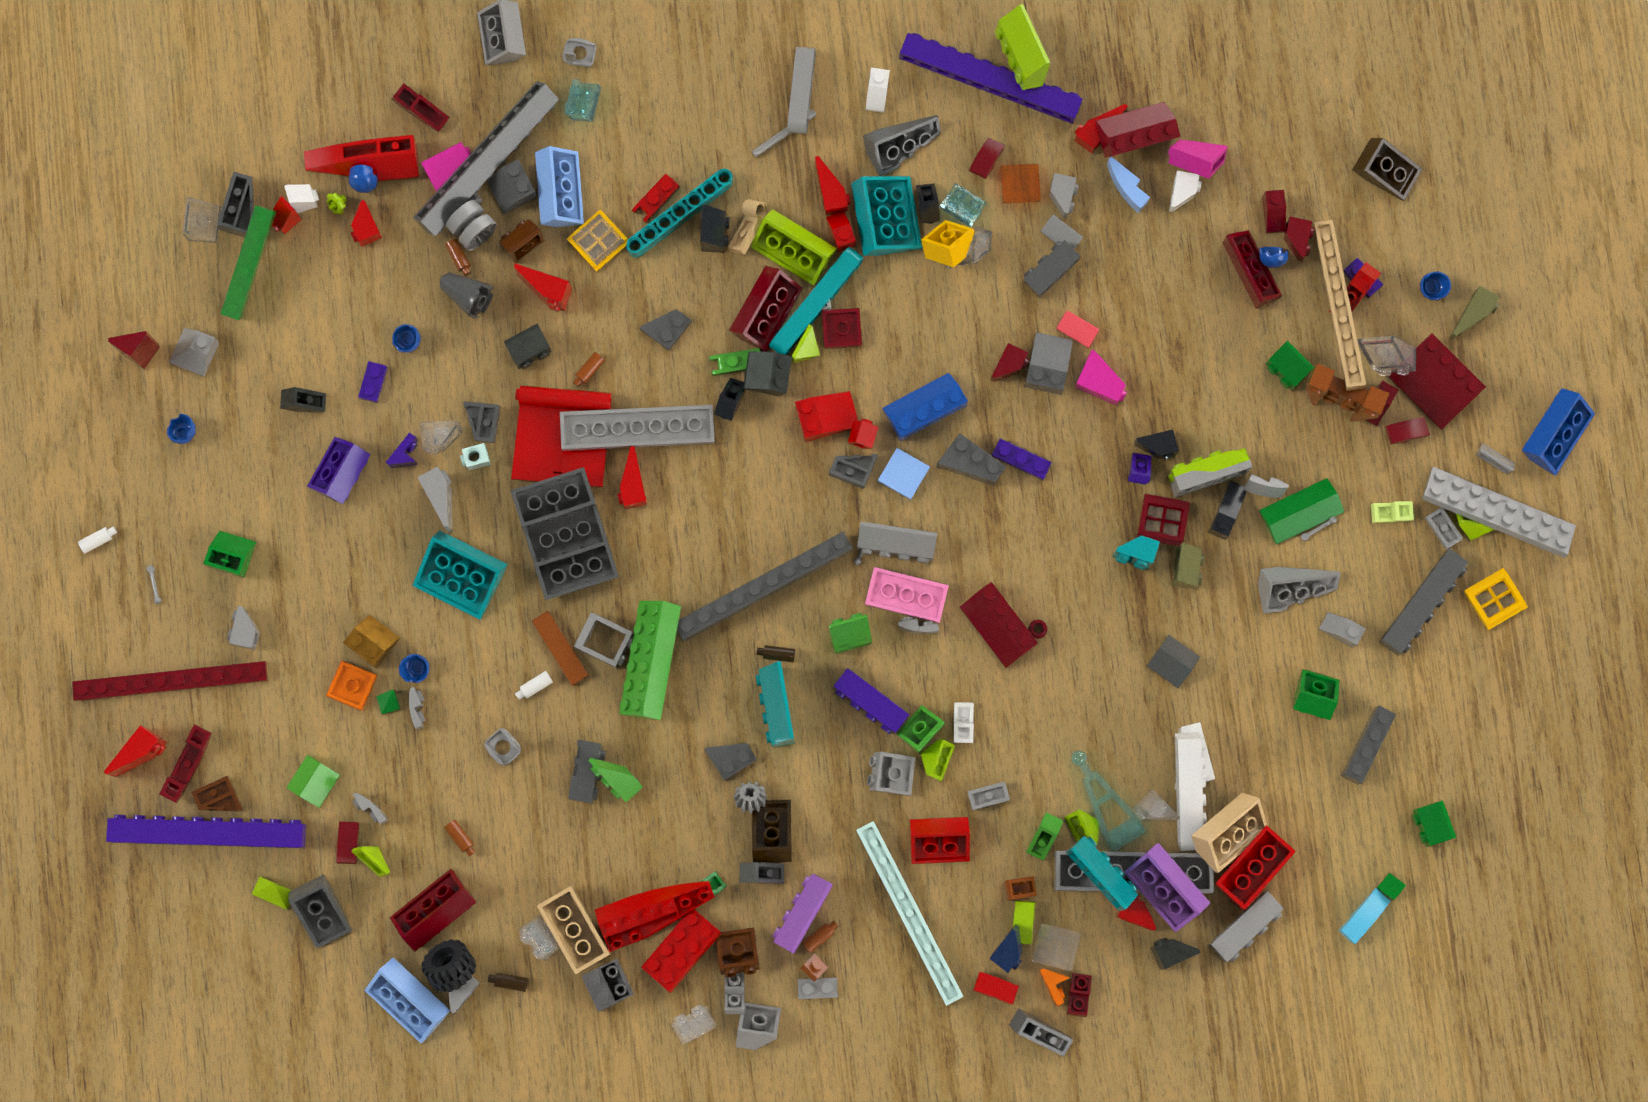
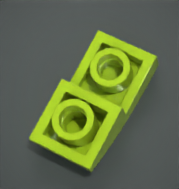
[1013,900,1036,944]

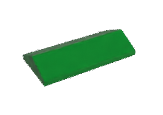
[1259,478,1345,544]

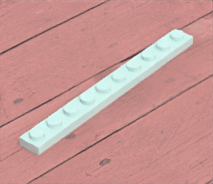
[856,821,964,1006]

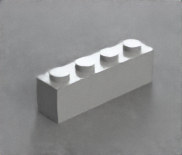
[1209,891,1284,962]

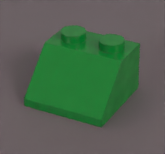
[1266,340,1314,391]
[1293,669,1340,720]
[1412,800,1457,847]

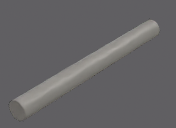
[752,109,816,158]

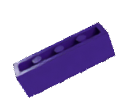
[833,668,909,735]

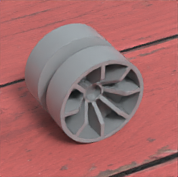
[446,200,497,251]

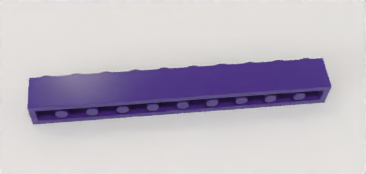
[899,33,1083,124]
[106,815,306,848]

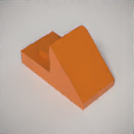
[1039,968,1070,1006]

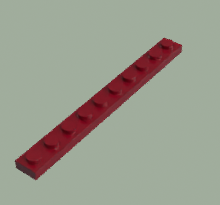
[72,661,268,701]

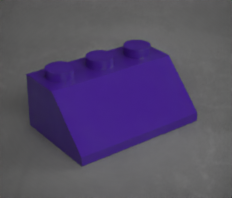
[307,437,370,504]

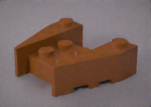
[1306,363,1389,422]

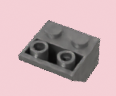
[582,959,634,1012]

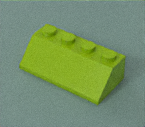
[995,4,1050,90]
[750,209,836,286]

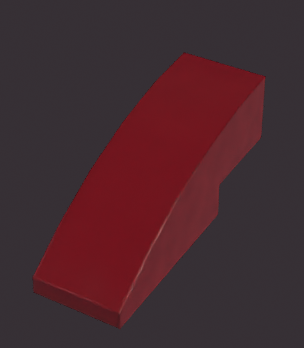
[391,83,450,132]

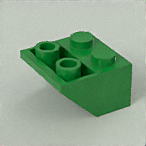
[203,531,256,578]

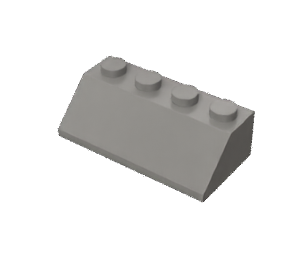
[857,522,937,564]

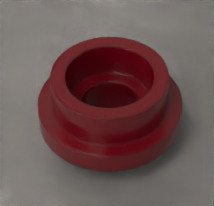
[1028,620,1047,639]

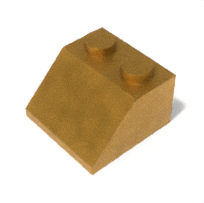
[343,615,400,669]

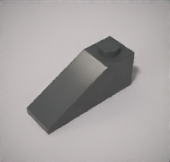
[1009,1008,1073,1057]

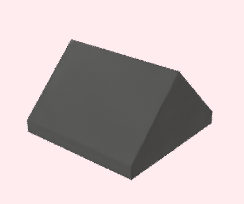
[1147,635,1200,688]

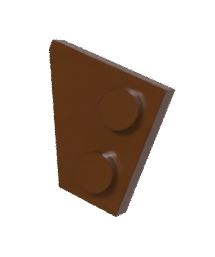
[191,776,243,811]

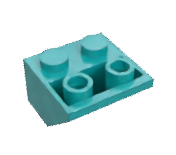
[1112,536,1160,570]

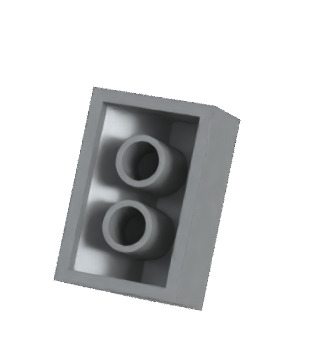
[477,0,526,66]

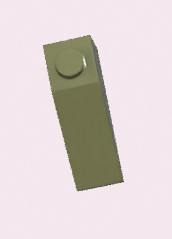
[1449,286,1499,340]

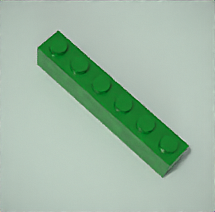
[220,205,276,320]

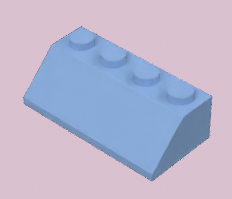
[535,146,584,227]
[364,958,450,1044]

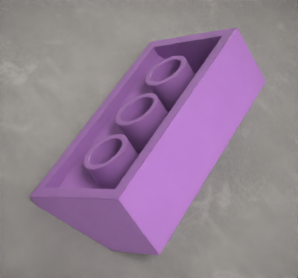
[1124,843,1210,932]
[772,874,833,954]

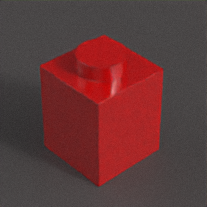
[848,419,878,449]

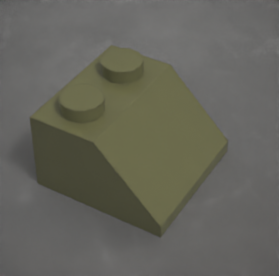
[1172,543,1204,589]

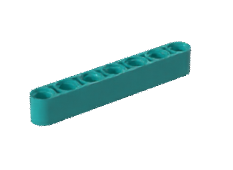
[626,169,733,258]
[769,246,864,355]

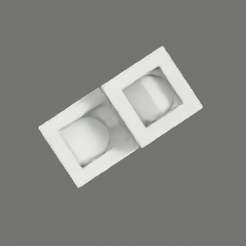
[954,702,974,743]

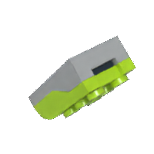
[1167,448,1252,498]

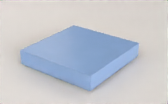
[878,448,930,500]

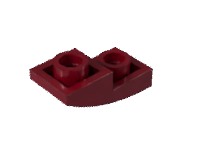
[969,137,1005,179]
[1385,417,1430,445]
[336,821,360,864]
[1067,973,1092,1017]

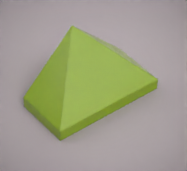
[791,325,820,363]
[1456,514,1495,540]
[920,739,955,782]
[1064,809,1100,844]
[351,846,390,877]
[252,876,292,910]

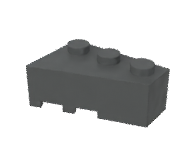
[936,433,1006,486]
[568,740,606,804]

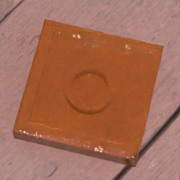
[1000,164,1041,204]

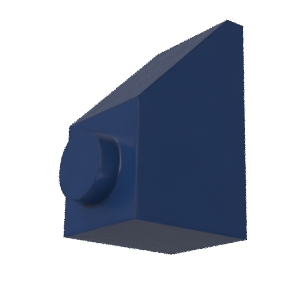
[989,924,1023,973]

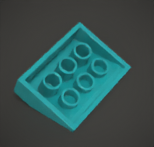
[851,176,923,256]
[412,531,508,620]
[756,661,795,747]
[1066,836,1138,911]

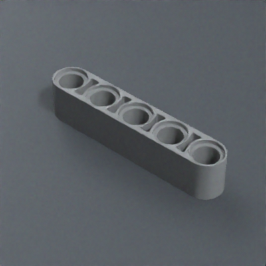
[787,47,816,134]

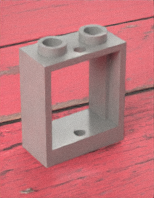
[574,612,634,669]

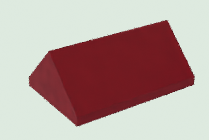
[108,331,160,369]

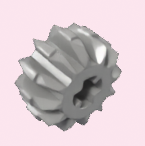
[734,780,767,814]

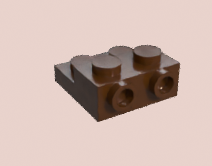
[716,927,760,977]

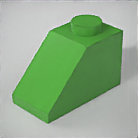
[1026,812,1063,861]

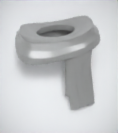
[563,38,596,67]
[485,728,521,766]

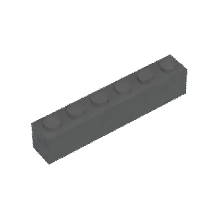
[1379,548,1468,656]

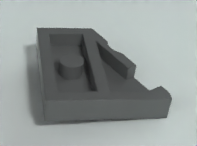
[640,309,692,351]
[463,401,501,443]
[829,454,878,489]
[705,743,757,781]

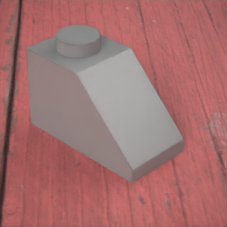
[1319,612,1366,648]
[449,975,481,1014]

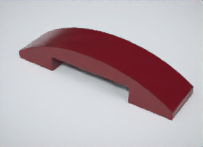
[159,724,212,803]

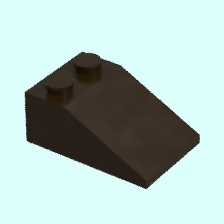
[1352,138,1422,201]
[752,800,792,863]

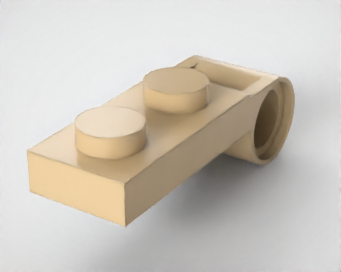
[728,199,768,255]

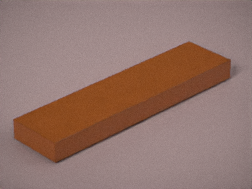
[532,611,589,686]

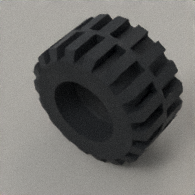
[421,939,476,993]

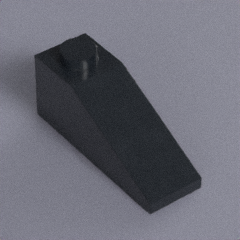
[1208,480,1247,540]

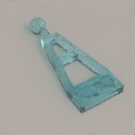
[1071,750,1146,852]

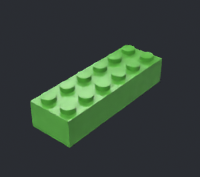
[619,601,681,720]

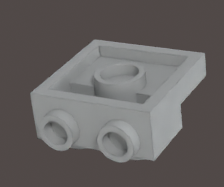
[867,752,916,796]

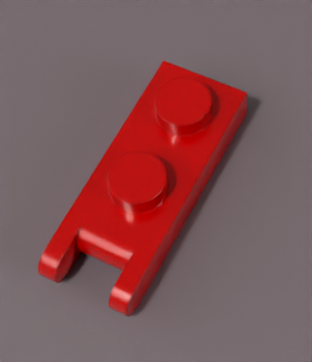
[632,173,680,223]

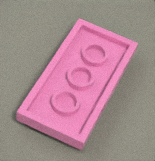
[865,567,949,623]

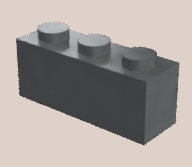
[1024,240,1080,298]

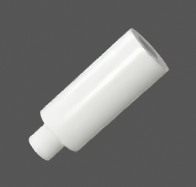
[78,526,117,554]
[515,671,553,700]

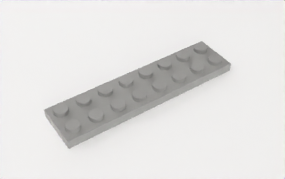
[560,405,715,451]
[1422,467,1576,558]

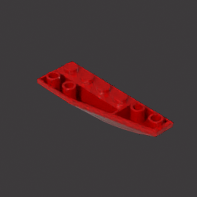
[304,135,419,181]
[594,881,715,952]

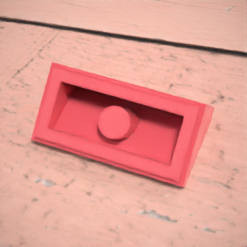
[1056,311,1099,348]

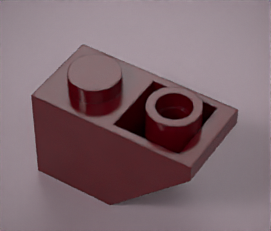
[1284,216,1314,262]

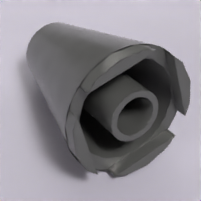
[440,273,493,319]

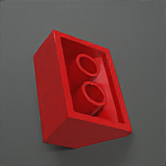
[910,817,970,864]

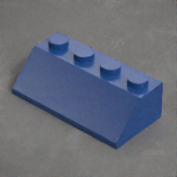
[882,373,968,441]
[1522,388,1595,476]

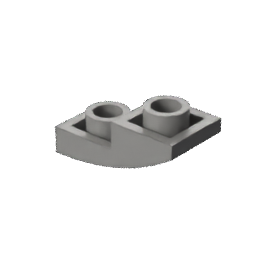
[1243,474,1289,498]
[898,617,939,634]
[409,687,426,730]
[353,793,389,825]
[725,973,745,1014]

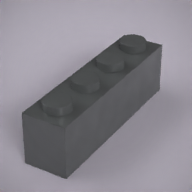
[1341,706,1396,785]

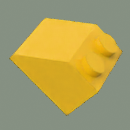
[921,220,974,268]

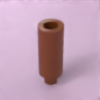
[445,239,471,276]
[573,352,605,387]
[444,819,475,857]
[802,921,838,953]

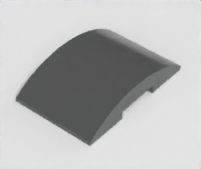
[511,467,619,601]

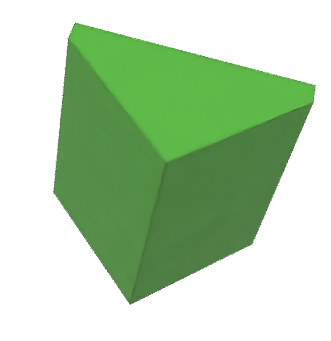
[896,705,945,754]
[286,755,340,808]

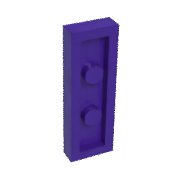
[992,439,1052,480]

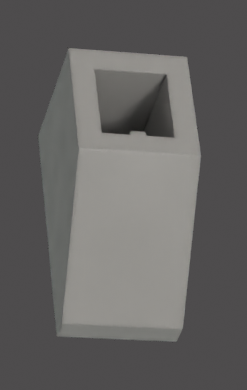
[1049,173,1079,219]
[228,606,260,650]

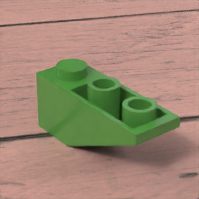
[588,758,643,802]

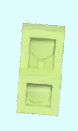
[1371,501,1414,523]

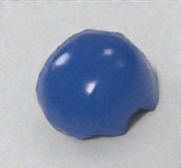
[349,164,378,193]
[1259,247,1289,268]
[1420,271,1451,300]
[392,324,421,353]
[167,413,196,444]
[398,654,430,683]

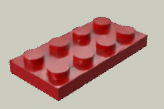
[641,909,722,993]

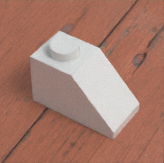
[866,68,890,113]
[1169,170,1202,212]
[284,184,319,213]

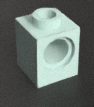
[460,443,491,471]

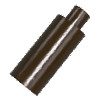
[756,645,795,663]
[488,973,528,992]

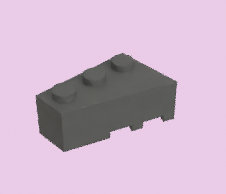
[217,172,254,238]

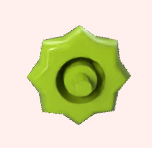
[326,193,347,214]

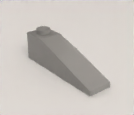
[1258,567,1341,613]

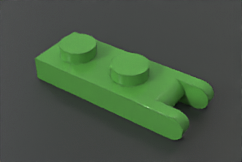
[709,348,760,376]

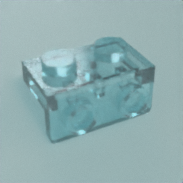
[565,79,601,122]
[939,183,986,228]

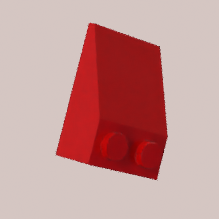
[514,263,572,312]
[795,391,858,442]
[104,725,167,777]

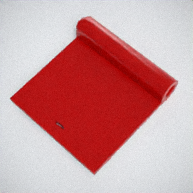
[511,385,612,488]

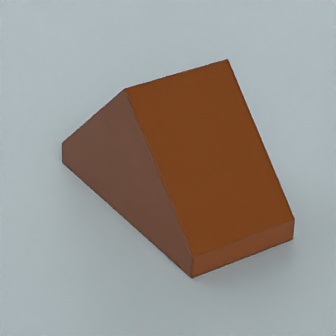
[1004,876,1037,901]

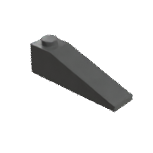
[863,115,941,176]

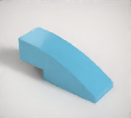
[1338,888,1391,944]

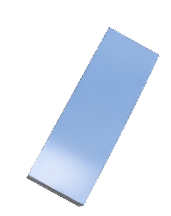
[1107,156,1150,213]

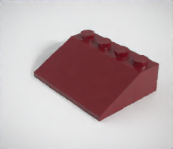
[1387,333,1486,430]

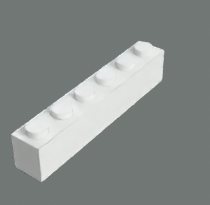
[1175,732,1207,851]

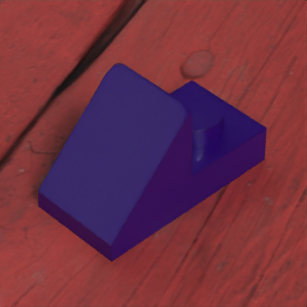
[386,432,418,468]
[1128,453,1151,485]

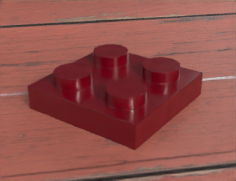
[822,308,862,349]

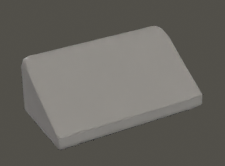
[1041,214,1083,249]
[1476,443,1515,474]

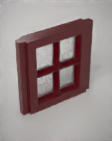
[1137,494,1190,546]

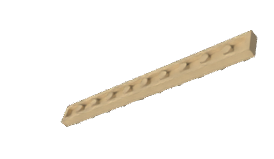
[1314,220,1366,391]

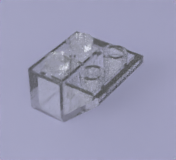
[518,916,561,961]
[1031,923,1081,972]
[671,1004,718,1045]

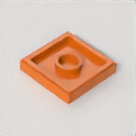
[326,660,378,711]

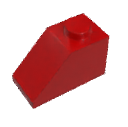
[272,196,301,235]
[350,200,382,247]
[826,211,856,252]
[1116,896,1156,931]

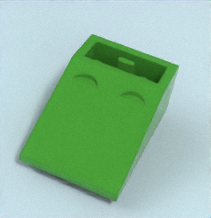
[829,613,872,654]

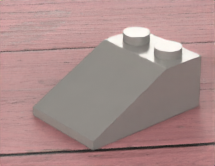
[418,466,453,533]

